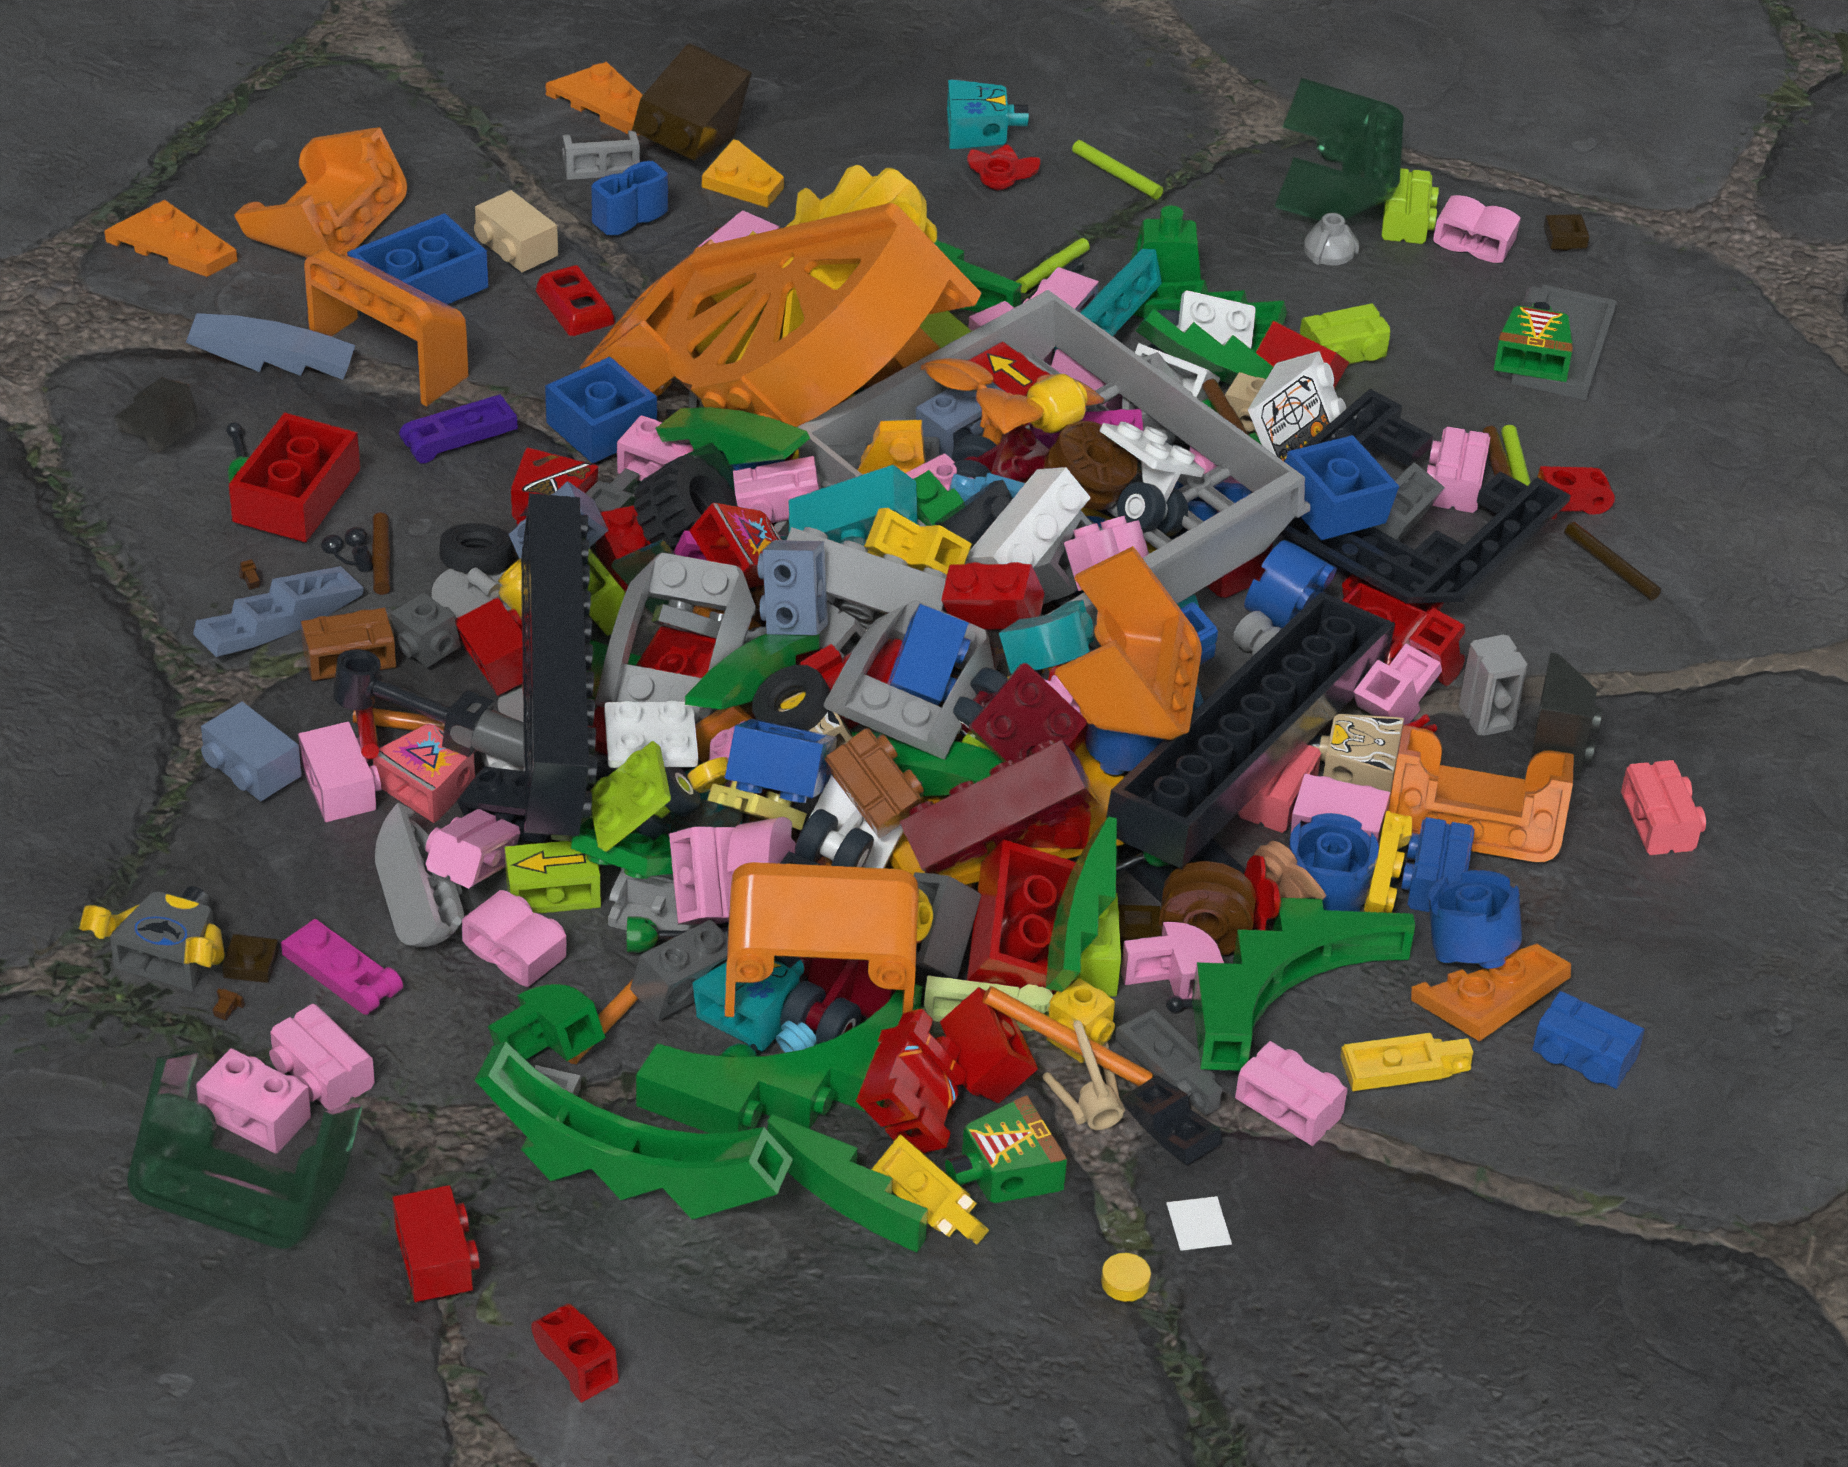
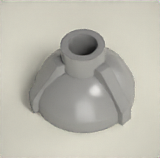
[1304,213,1359,265]

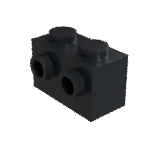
[457,766,549,843]

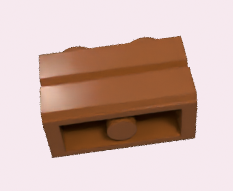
[301,608,396,681]
[824,728,924,838]

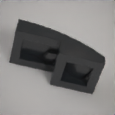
[1122,1075,1222,1165]

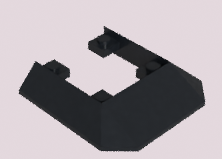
[1280,389,1571,603]

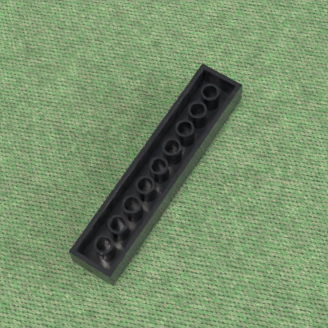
[521,493,597,836]
[1106,592,1395,869]

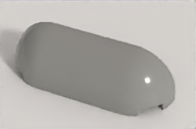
[375,803,464,947]

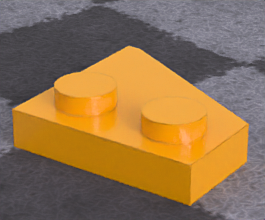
[702,139,784,208]
[858,420,926,475]

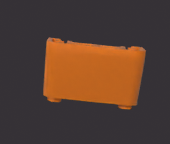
[234,127,407,258]
[1388,725,1574,862]

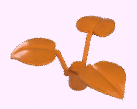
[920,358,1105,445]

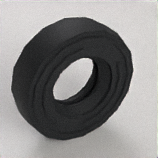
[439,523,513,573]
[752,665,830,731]

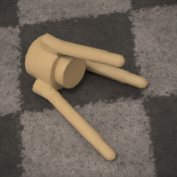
[1043,1020,1125,1130]

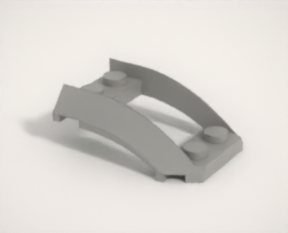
[595,552,756,724]
[824,600,995,760]

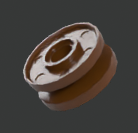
[1044,420,1138,510]
[1159,861,1256,955]

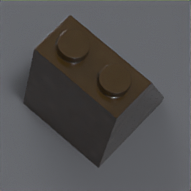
[632,43,752,161]

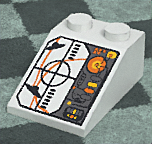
[1248,351,1347,462]

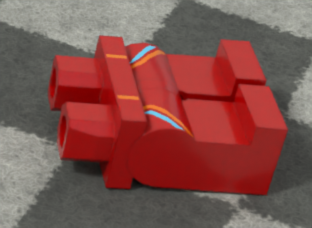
[856,1009,967,1153]

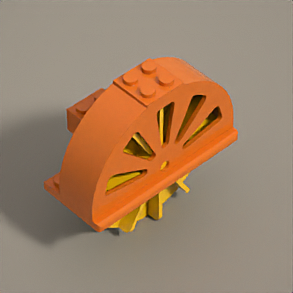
[666,165,982,427]

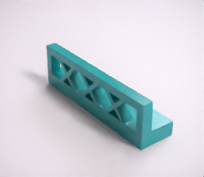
[1054,249,1162,351]

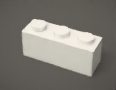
[967,467,1091,568]

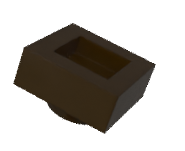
[1544,214,1589,250]
[1118,904,1162,949]
[223,934,279,983]

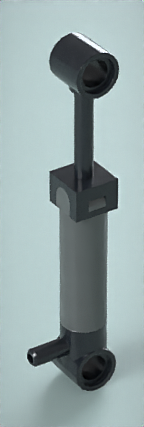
[333,649,618,816]

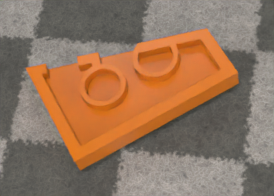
[545,62,643,136]
[105,200,237,277]
[1411,944,1571,1042]

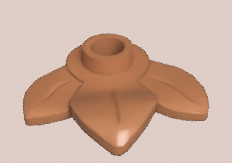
[1254,841,1326,899]

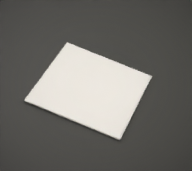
[1166,1196,1232,1251]

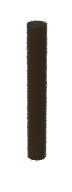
[1564,522,1661,601]

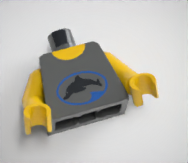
[79,886,225,991]

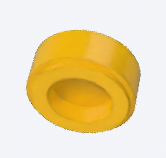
[687,757,729,793]

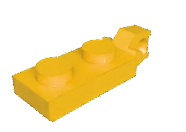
[1363,811,1412,913]
[1340,1033,1473,1091]
[871,1135,989,1245]

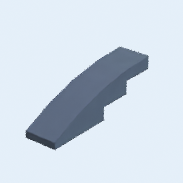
[186,313,355,380]
[193,566,364,657]

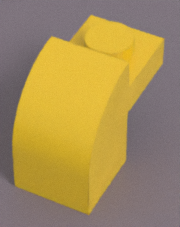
[864,508,972,575]

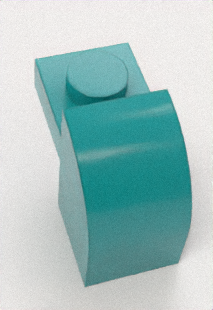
[999,600,1095,674]

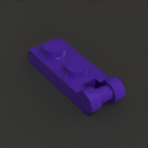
[399,394,518,463]

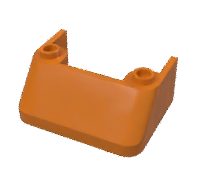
[579,239,714,396]
[304,249,468,407]
[1055,546,1202,740]
[725,862,919,1017]

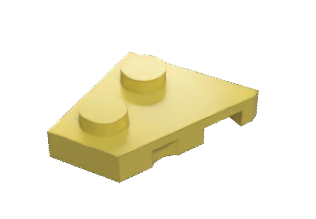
[708,781,807,830]

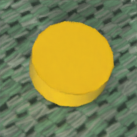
[1101,1253,1151,1302]

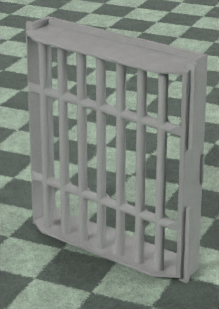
[797,290,1310,671]

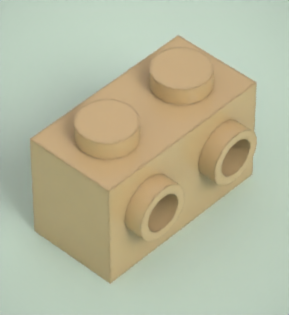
[474,190,558,272]

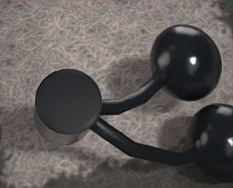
[321,527,373,572]

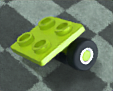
[591,741,701,852]

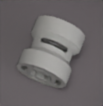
[1233,611,1282,656]

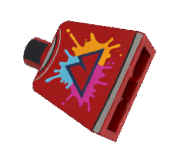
[689,503,788,588]

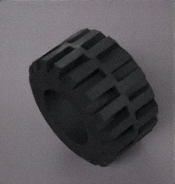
[634,455,738,554]

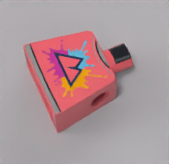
[373,724,477,823]

